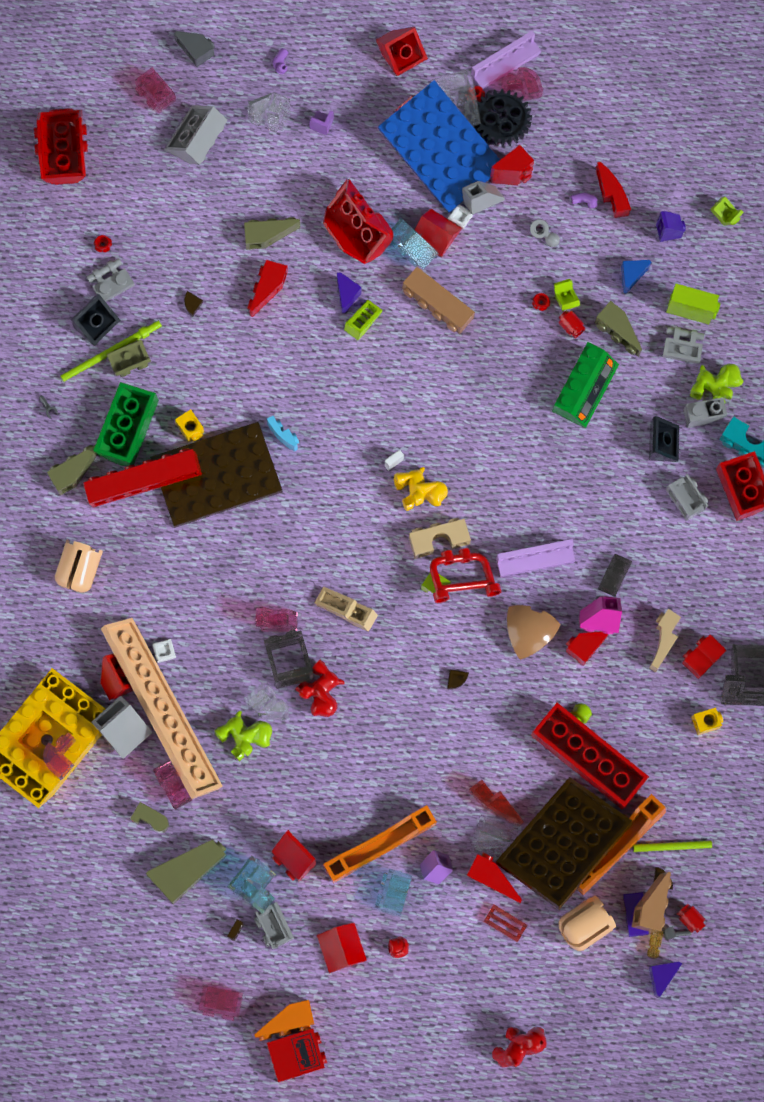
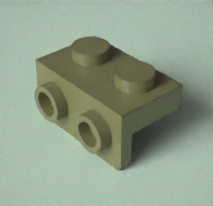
[106,339,151,377]

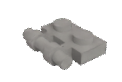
[86,258,135,302]
[662,326,704,364]

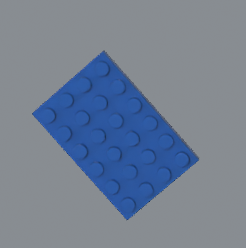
[377,80,500,213]

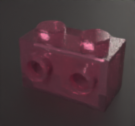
[135,67,176,113]

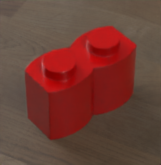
[682,634,727,679]

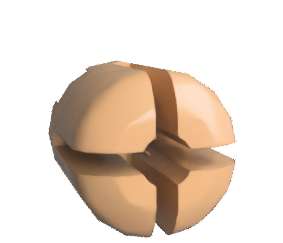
[55,539,103,593]
[558,896,616,951]

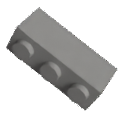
[164,105,227,165]

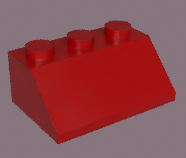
[716,451,764,521]

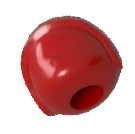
[388,936,409,958]

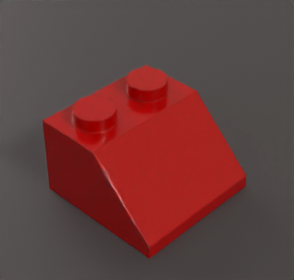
[489,145,535,186]

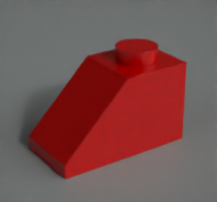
[565,631,609,666]

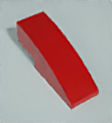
[595,162,631,218]

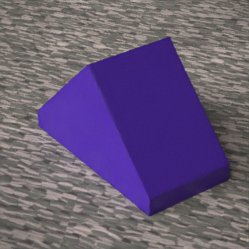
[337,272,362,314]
[649,962,682,998]

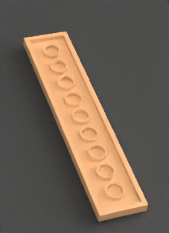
[101,618,222,799]

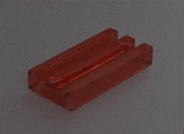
[483,904,527,942]

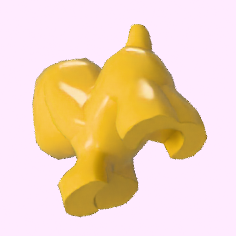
[393,467,448,511]

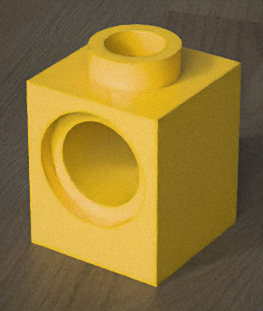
[175,409,204,443]
[691,707,723,736]

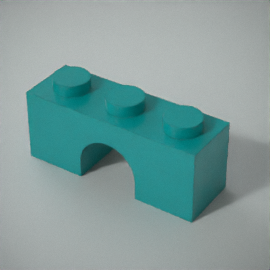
[719,416,764,468]

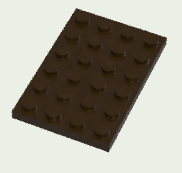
[150,422,283,528]
[496,777,632,910]

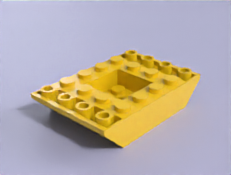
[0,668,105,808]

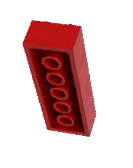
[531,703,649,810]

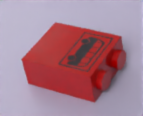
[267,1028,327,1083]

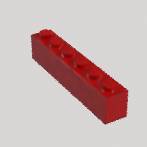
[83,448,202,508]

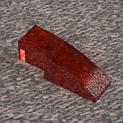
[469,780,524,827]

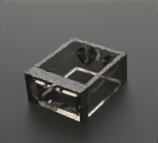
[264,630,314,689]

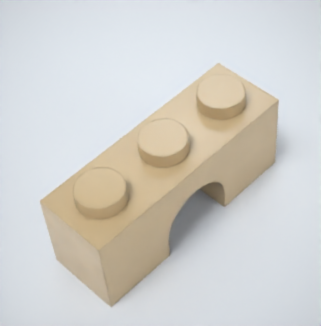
[409,518,471,559]

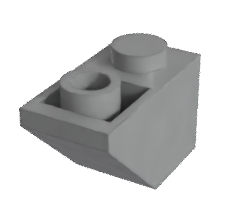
[462,181,505,215]
[683,397,727,428]

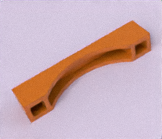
[577,794,666,895]
[323,805,437,884]

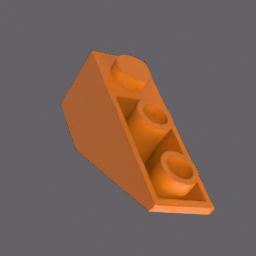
[254,1000,314,1041]

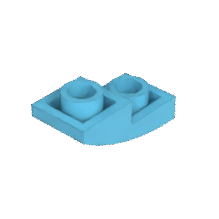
[267,416,299,451]

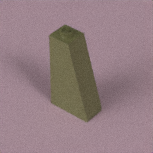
[146,840,226,904]

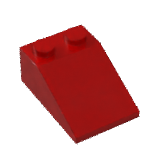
[271,830,316,882]
[467,852,522,903]

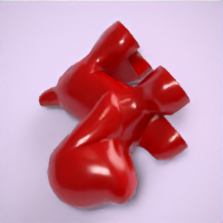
[295,659,345,717]
[492,1027,547,1067]

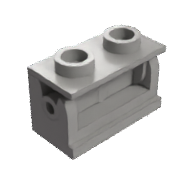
[666,474,708,521]
[254,902,294,950]

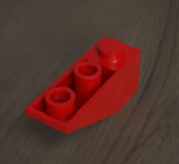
[247,260,288,317]

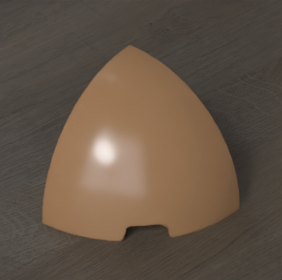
[507,605,560,660]

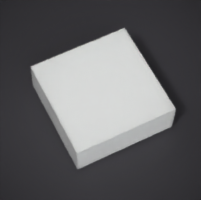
[448,205,473,229]
[385,450,404,471]
[152,639,176,663]

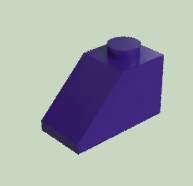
[656,211,686,242]

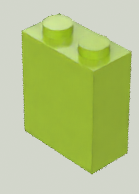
[666,283,721,325]

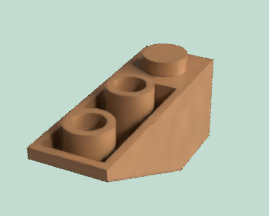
[632,872,672,933]

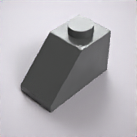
[174,31,215,67]

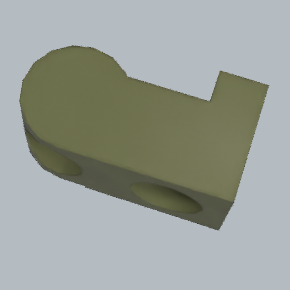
[130,802,169,833]

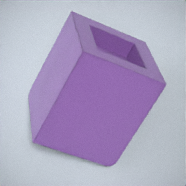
[310,110,334,135]
[420,850,453,884]

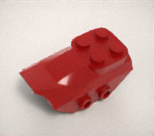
[34,108,88,185]
[323,179,394,264]

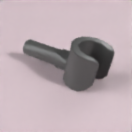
[39,395,58,419]
[662,926,692,940]

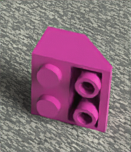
[579,596,622,634]

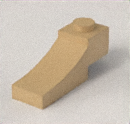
[314,587,378,632]
[649,609,681,672]

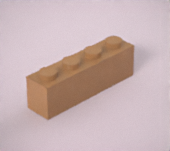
[402,267,475,334]

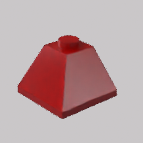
[376,26,428,76]
[101,653,133,700]

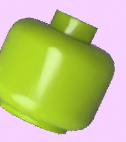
[571,703,592,724]

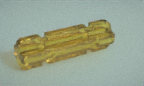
[647,925,665,958]

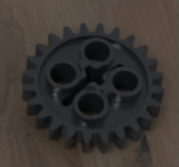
[472,89,532,147]

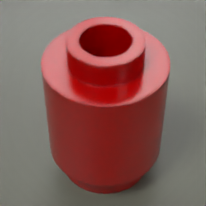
[558,310,586,338]
[677,903,706,933]

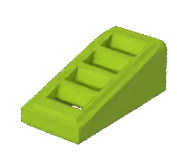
[344,300,383,340]

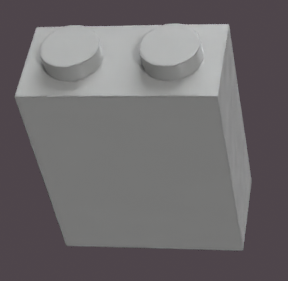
[91,696,153,759]

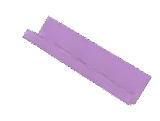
[471,31,541,89]
[496,539,575,577]

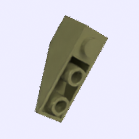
[244,217,300,250]
[595,301,642,357]
[47,445,98,496]

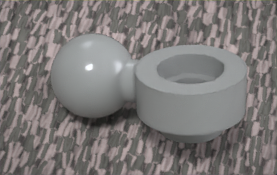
[530,219,560,247]

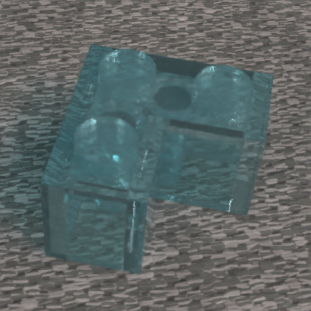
[390,218,439,270]
[227,855,276,914]
[375,869,412,917]

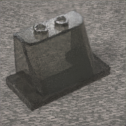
[720,644,764,706]

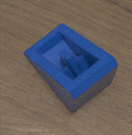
[621,260,652,294]

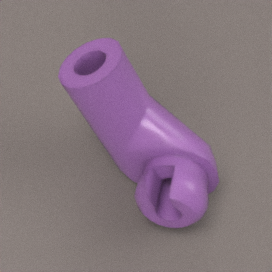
[272,48,289,74]
[570,192,598,209]

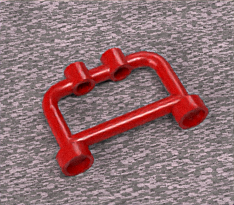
[429,548,502,603]

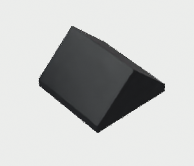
[71,293,121,346]
[649,416,680,462]

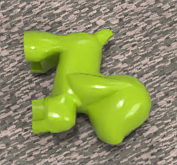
[690,364,744,403]
[214,711,273,762]

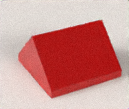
[411,209,462,258]
[317,923,367,974]

